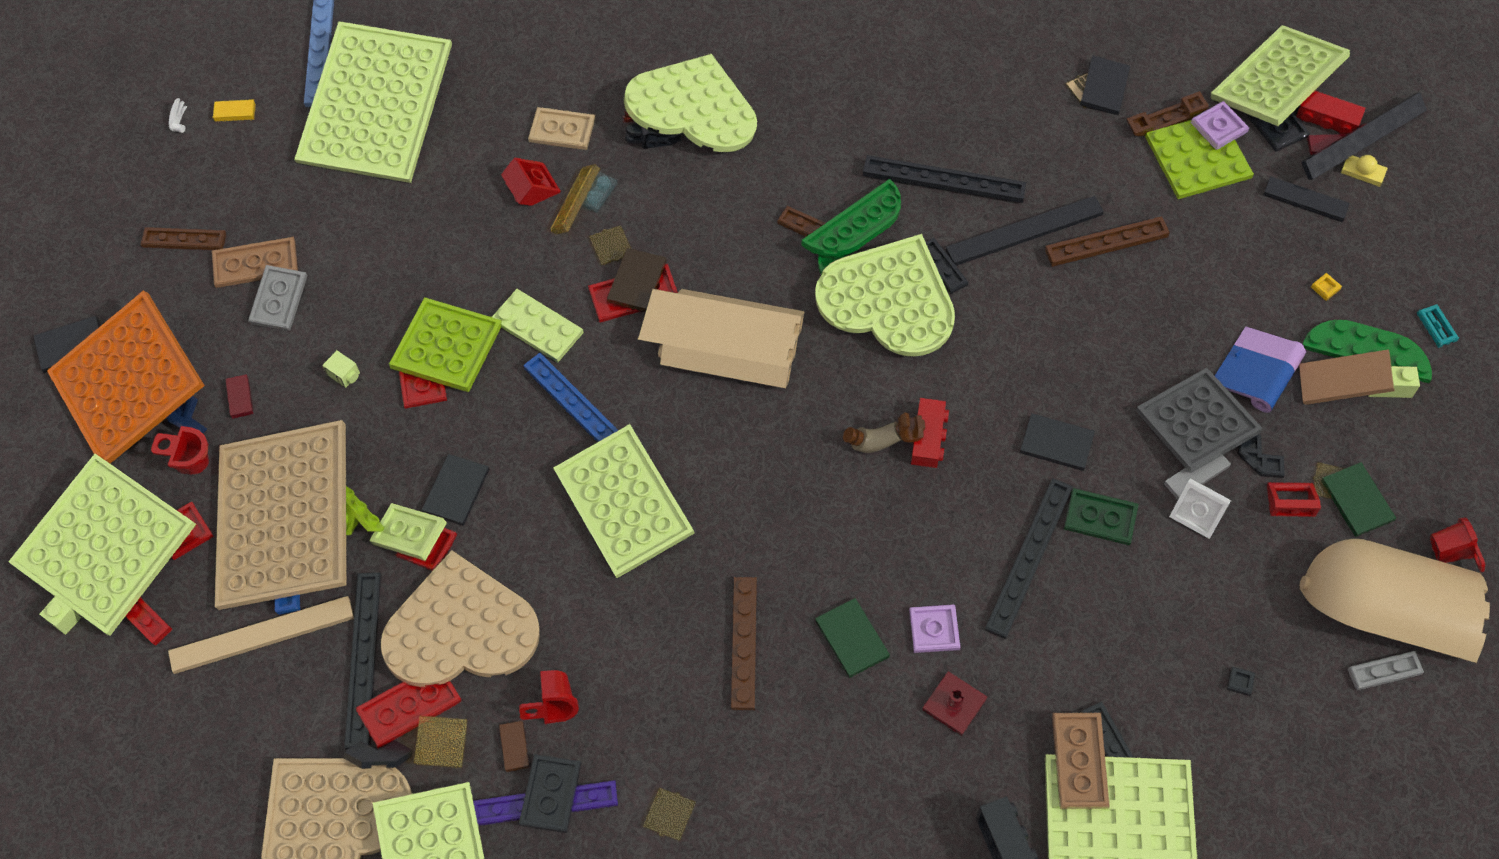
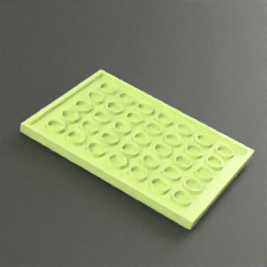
[295,22,452,183]

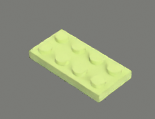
[492,289,584,363]

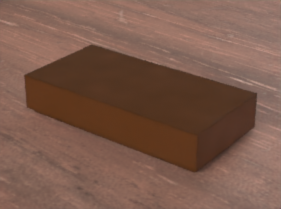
[499,721,530,772]

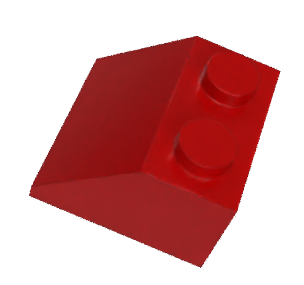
[501,157,561,206]

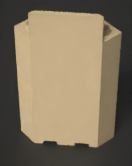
[638,289,804,388]

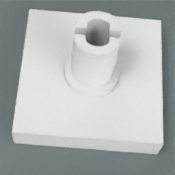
[1169,479,1231,539]

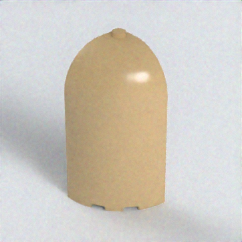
[1300,539,1490,663]

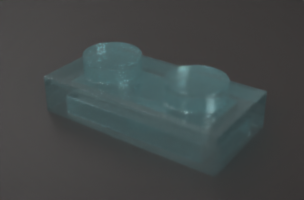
[579,172,618,213]

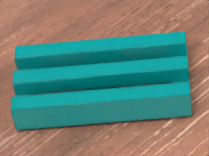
[1417,304,1459,348]

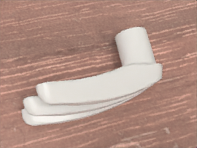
[169,98,187,133]

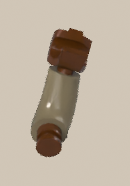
[843,412,925,453]

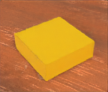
[1311,273,1342,301]

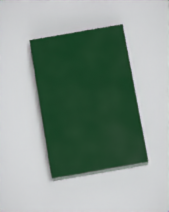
[1321,462,1396,537]
[1064,488,1139,546]
[815,598,890,678]

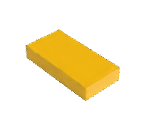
[213,100,255,121]

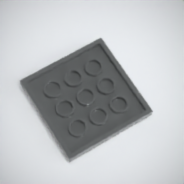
[1136,368,1262,473]

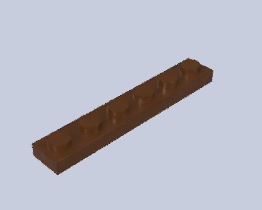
[1045,216,1170,267]
[731,577,757,710]

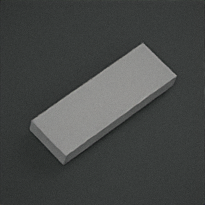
[1164,455,1231,500]
[1348,651,1424,691]

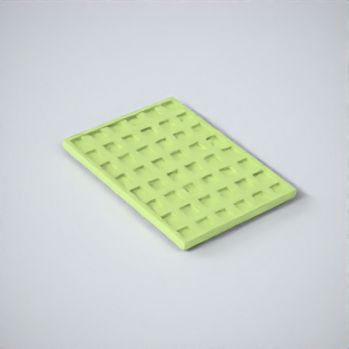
[1045,754,1197,859]

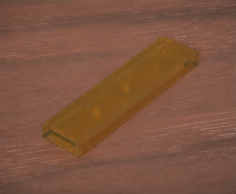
[551,164,600,234]

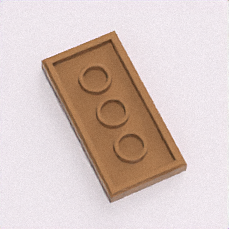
[212,237,298,288]
[1299,349,1394,405]
[1052,713,1110,809]

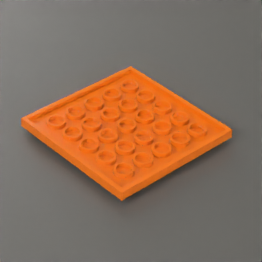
[47,291,205,464]

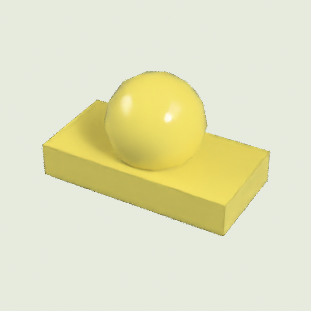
[1341,155,1388,187]

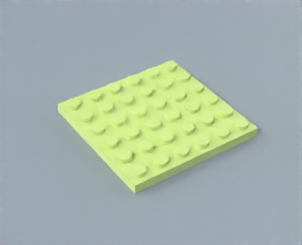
[9,454,196,636]

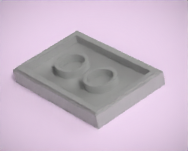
[248,265,308,331]

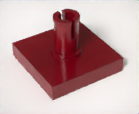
[922,671,987,736]

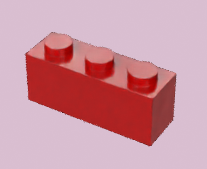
[1296,91,1366,134]
[911,398,949,468]

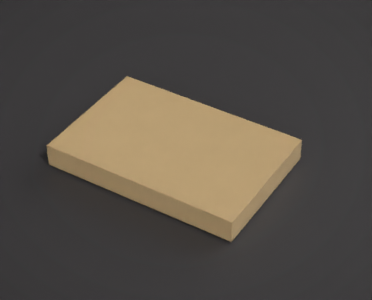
[528,107,595,150]

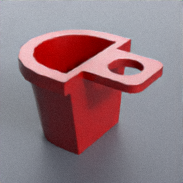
[151,426,209,475]
[1430,517,1485,573]
[519,670,579,724]

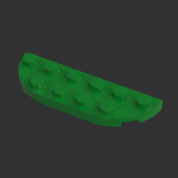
[801,179,901,256]
[1302,320,1432,384]

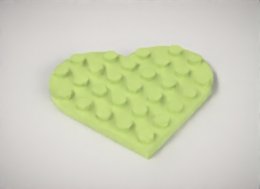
[624,54,757,152]
[815,234,955,356]

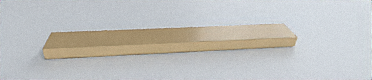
[168,596,354,674]

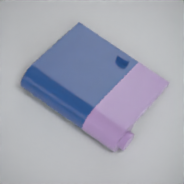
[1215,327,1306,413]

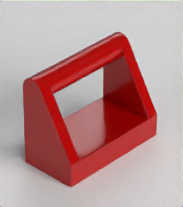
[1267,482,1321,517]

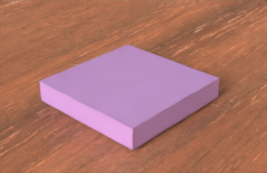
[1191,101,1249,150]
[909,605,960,653]

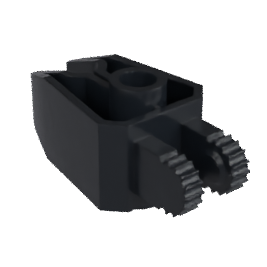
[625,123,682,149]

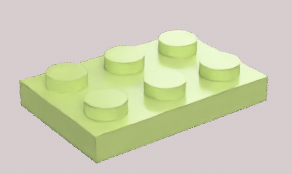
[369,503,447,561]

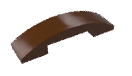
[1126,91,1209,136]

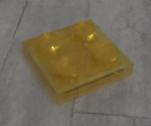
[414,716,468,768]

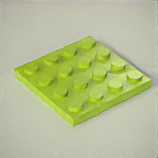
[1145,120,1254,199]
[389,297,502,392]

